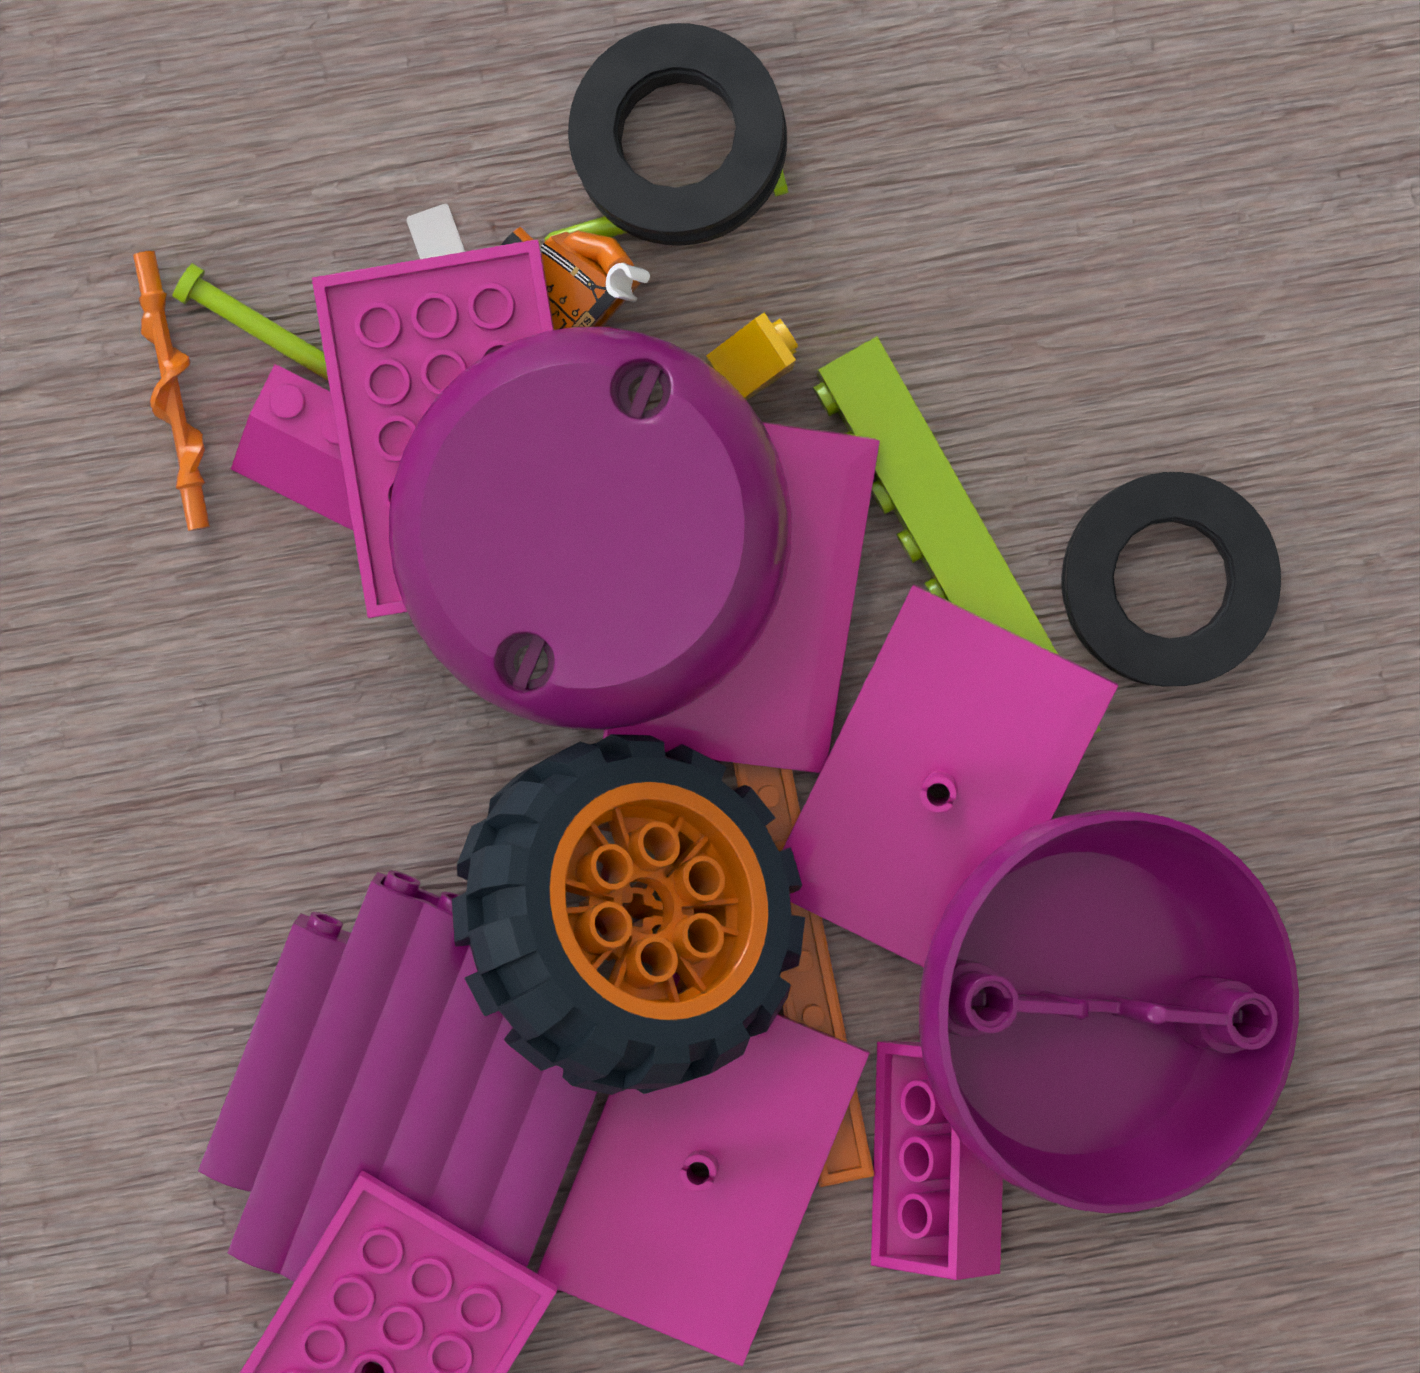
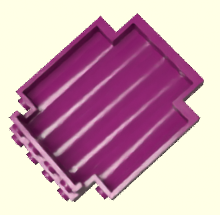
[198,870,597,1282]

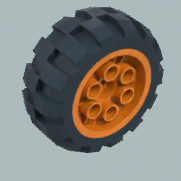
[452,734,805,1095]

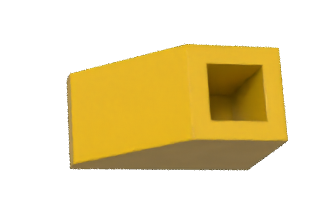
[706,312,798,400]

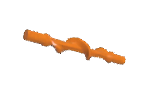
[133,251,210,531]

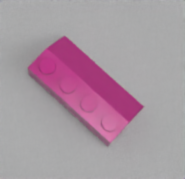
[231,364,353,530]
[871,1041,1003,1280]

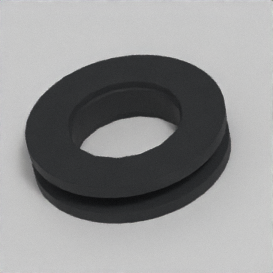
[568,23,787,246]
[1061,472,1281,687]

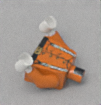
[500,227,650,330]

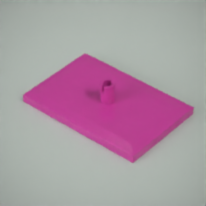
[312,239,554,618]
[603,407,880,773]
[782,584,1118,968]
[537,972,870,1367]
[240,1170,558,1373]

